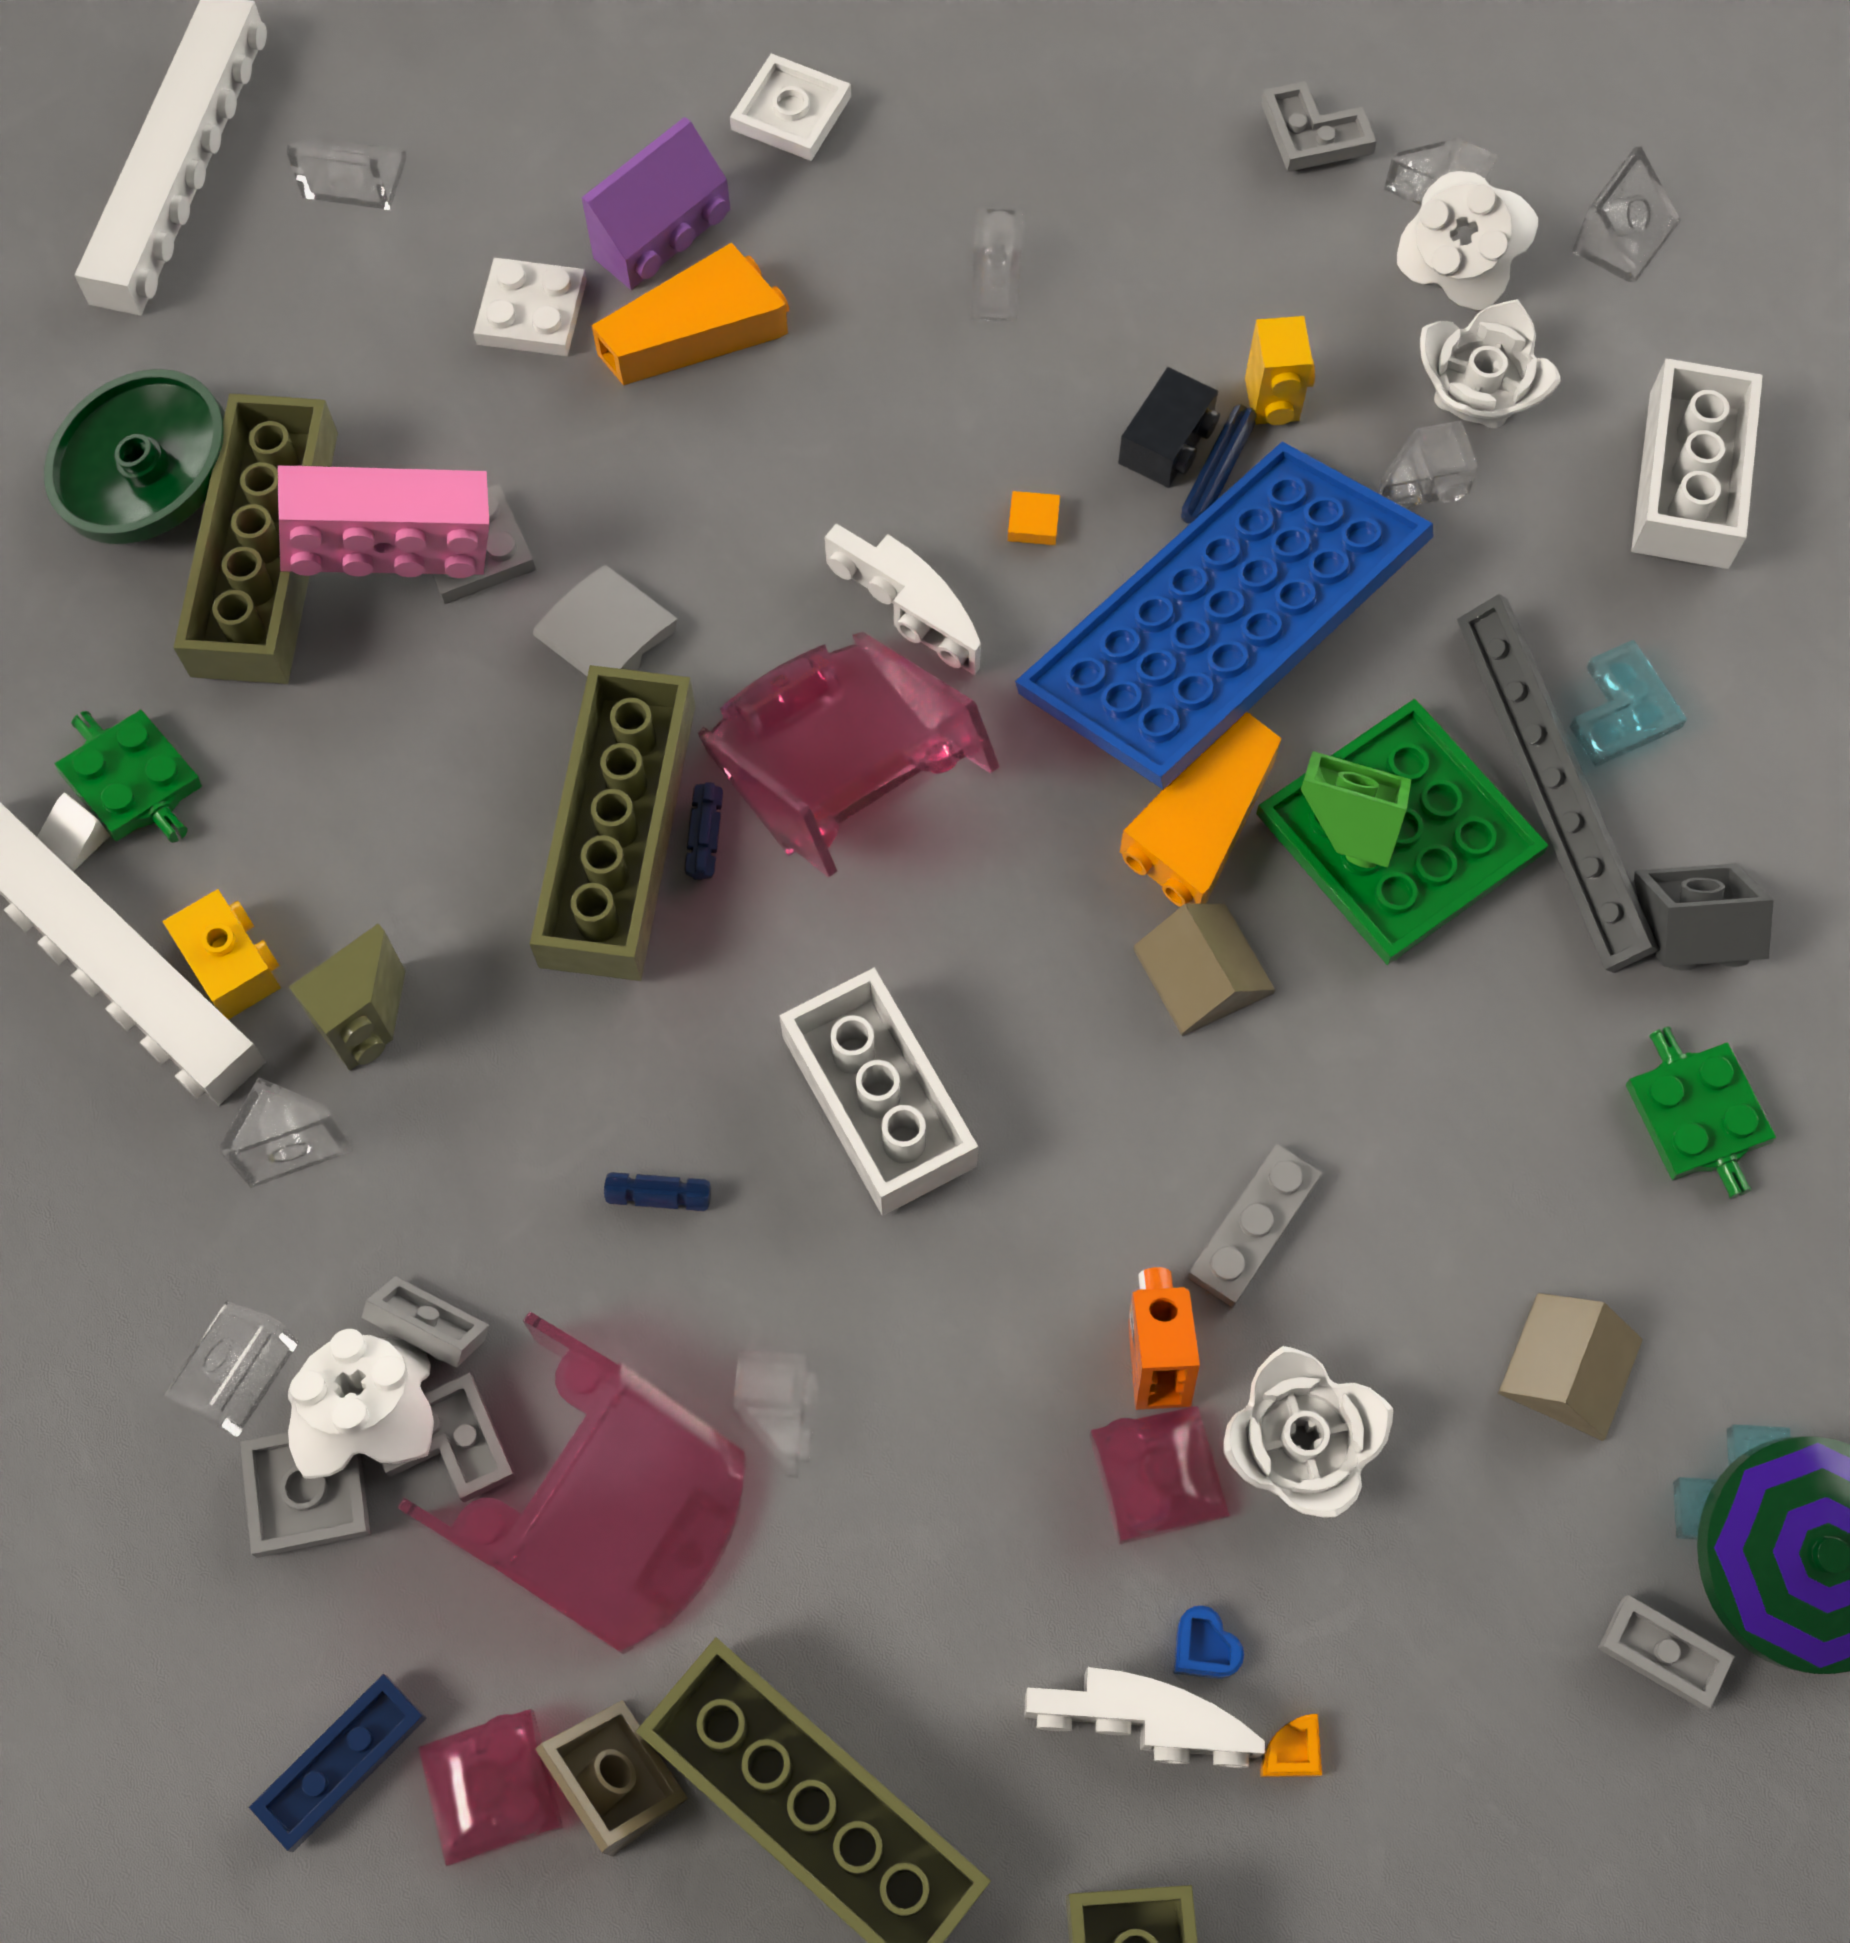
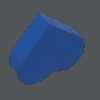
[1174,1605,1244,1679]

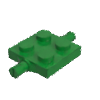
[54,709,202,843]
[1626,1026,1776,1199]

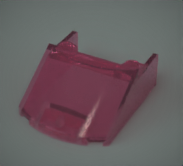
[698,632,1000,878]
[397,1311,746,1654]

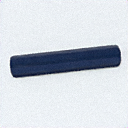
[1181,404,1257,523]

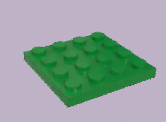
[1256,698,1549,966]

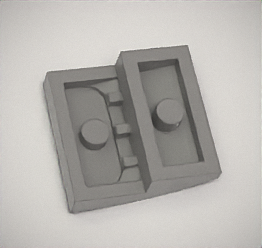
[533,565,678,676]

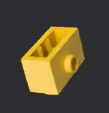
[1245,316,1315,425]
[162,889,281,1020]

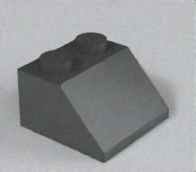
[1634,863,1774,970]

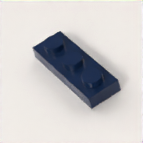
[249,1674,427,1852]

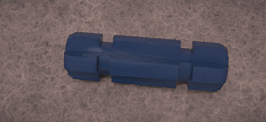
[684,782,723,880]
[604,1172,711,1211]

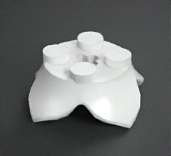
[1397,171,1538,311]
[1420,299,1561,428]
[288,1329,434,1479]
[1223,1346,1393,1518]

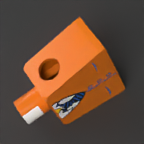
[1128,1267,1200,1410]

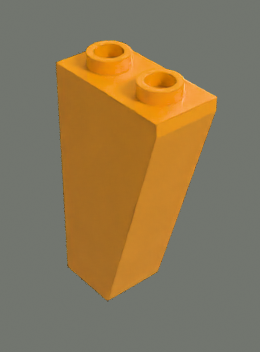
[591,242,789,386]
[1120,712,1282,907]

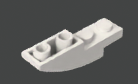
[825,523,981,675]
[1024,1667,1265,1768]

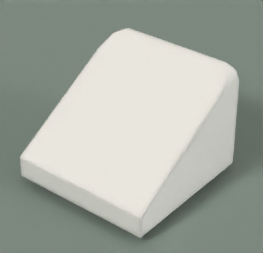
[37,792,110,872]

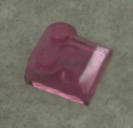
[1089,1406,1229,1545]
[418,1709,563,1866]

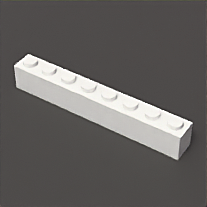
[74,0,267,316]
[0,802,266,1106]

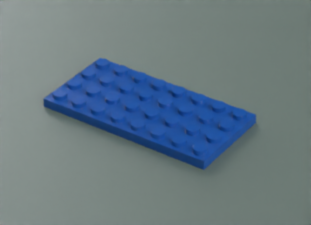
[1015,441,1434,790]

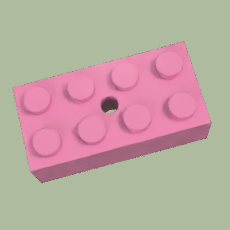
[278,465,489,578]

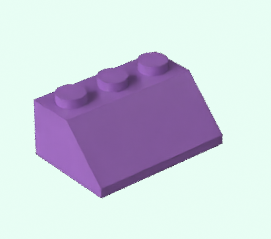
[581,117,731,290]

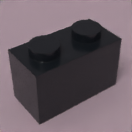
[1118,367,1220,488]

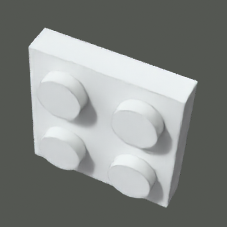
[730,53,852,161]
[473,258,587,357]

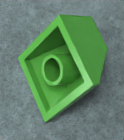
[1301,751,1411,868]

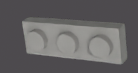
[1187,1143,1322,1308]

